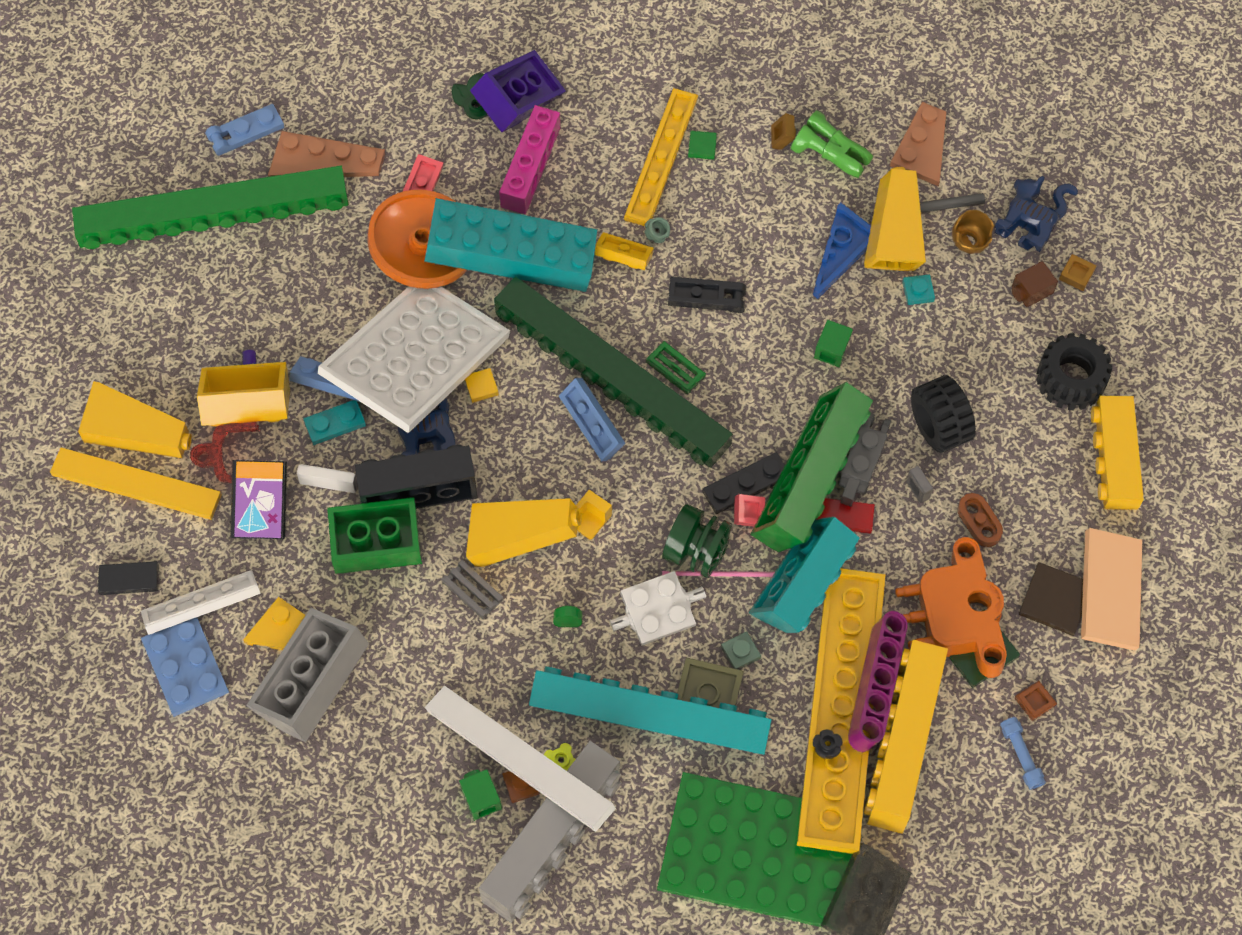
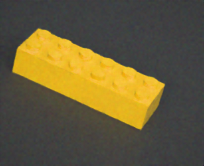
[863,640,948,834]

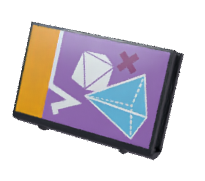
[229,460,287,539]

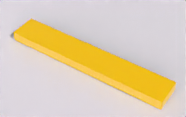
[624,88,698,226]
[50,447,222,520]

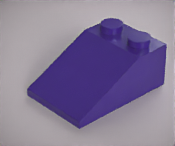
[470,50,566,132]

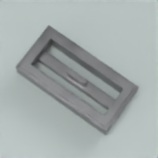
[442,560,503,619]

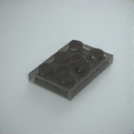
[820,843,912,935]

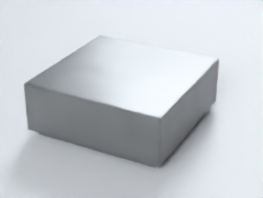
[906,466,933,503]

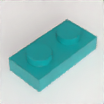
[303,400,366,446]

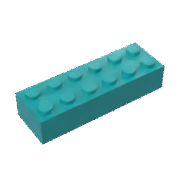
[424,198,598,292]

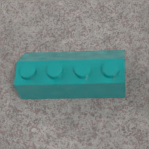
[749,517,860,633]

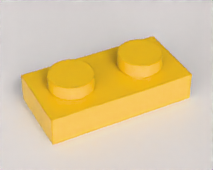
[594,232,654,270]

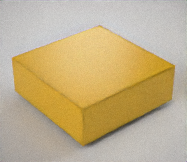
[465,368,499,403]

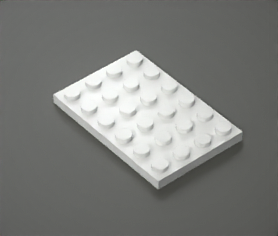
[318,286,510,433]

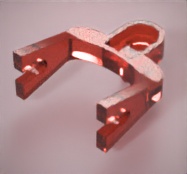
[190,422,259,483]

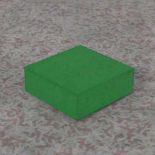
[688,131,717,160]

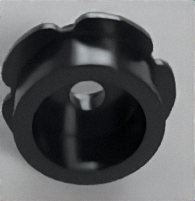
[813,729,843,759]

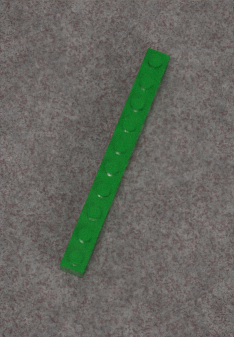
[72,165,349,249]

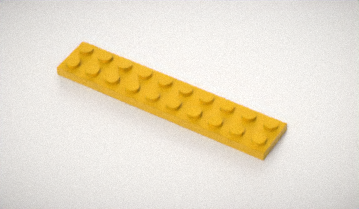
[797,568,886,854]

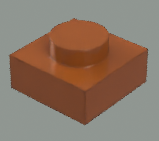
[502,771,540,803]

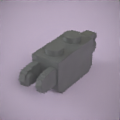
[839,413,891,507]

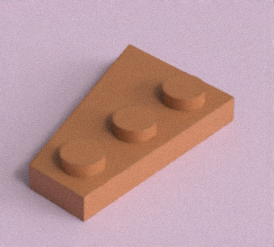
[890,102,946,187]

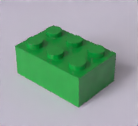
[327,498,422,574]

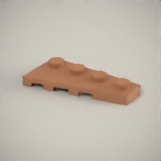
[268,131,385,177]

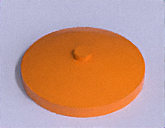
[367,190,467,289]

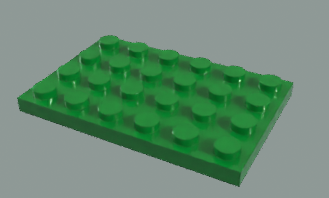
[657,772,853,931]

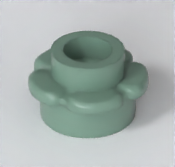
[644,217,670,243]

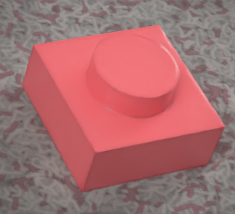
[734,494,765,527]

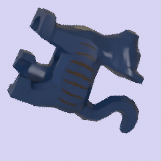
[994,176,1078,252]
[398,398,456,456]

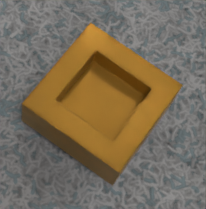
[771,113,796,150]
[1059,254,1097,291]

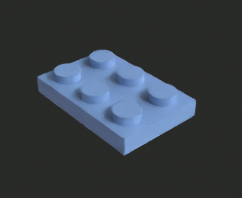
[141,617,229,717]

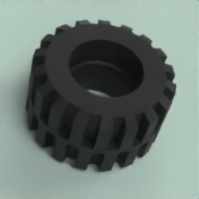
[1036,333,1112,411]
[911,375,976,453]

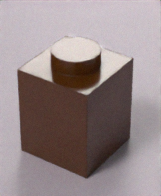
[1012,261,1058,308]

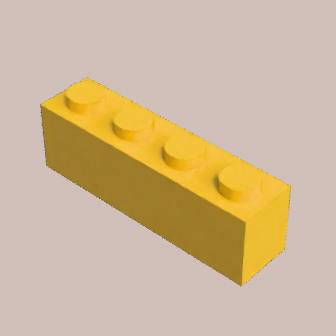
[1091,396,1144,510]

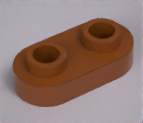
[957,493,1003,547]

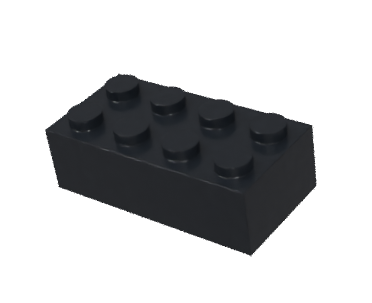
[355,445,478,509]

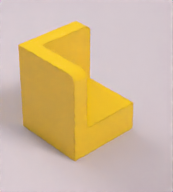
[576,490,612,540]

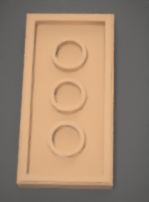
[1081,528,1142,650]

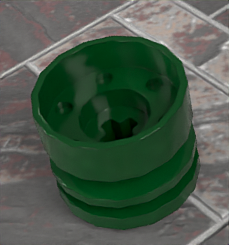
[662,504,732,578]

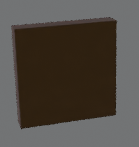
[1018,562,1083,636]

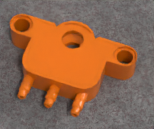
[895,537,1007,678]

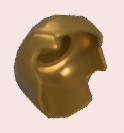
[952,210,994,254]

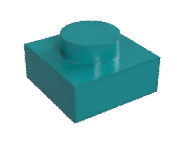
[902,274,935,305]

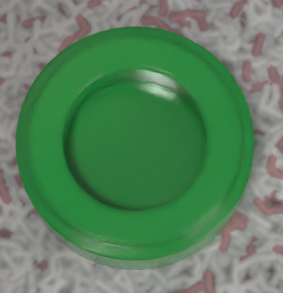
[553,606,583,627]

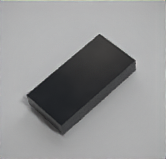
[98,561,159,595]

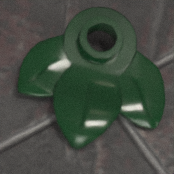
[451,73,488,120]

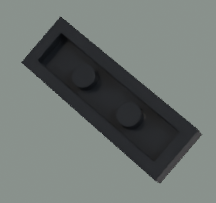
[702,452,785,515]

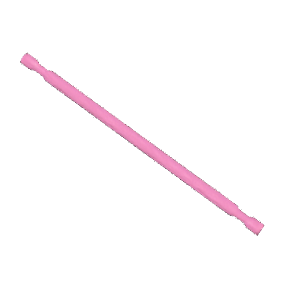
[662,571,775,577]

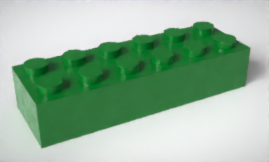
[750,382,873,552]

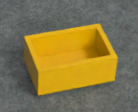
[197,362,290,427]

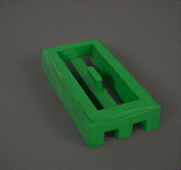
[646,341,706,395]

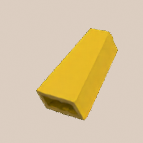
[864,167,926,271]
[78,381,192,458]
[466,498,582,567]

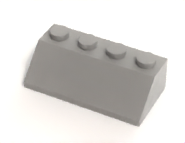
[246,608,369,742]

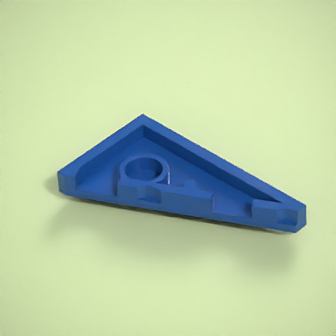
[813,202,871,299]

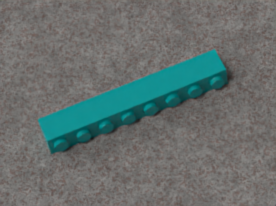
[529,666,772,755]

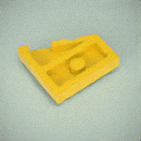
[243,597,306,650]

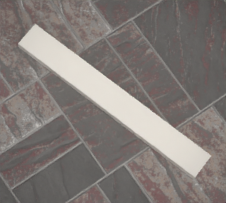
[425,686,616,832]

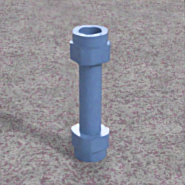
[1000,717,1046,790]

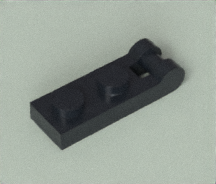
[668,277,746,313]

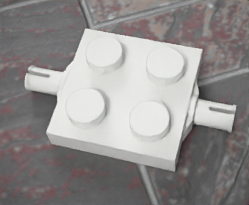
[610,571,706,646]

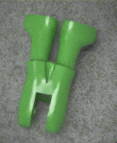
[791,110,873,178]

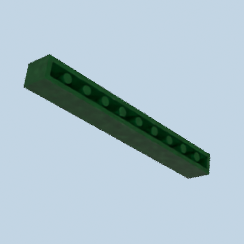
[494,276,733,468]

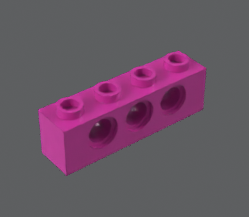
[499,105,561,215]

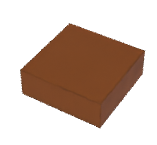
[1015,680,1057,722]

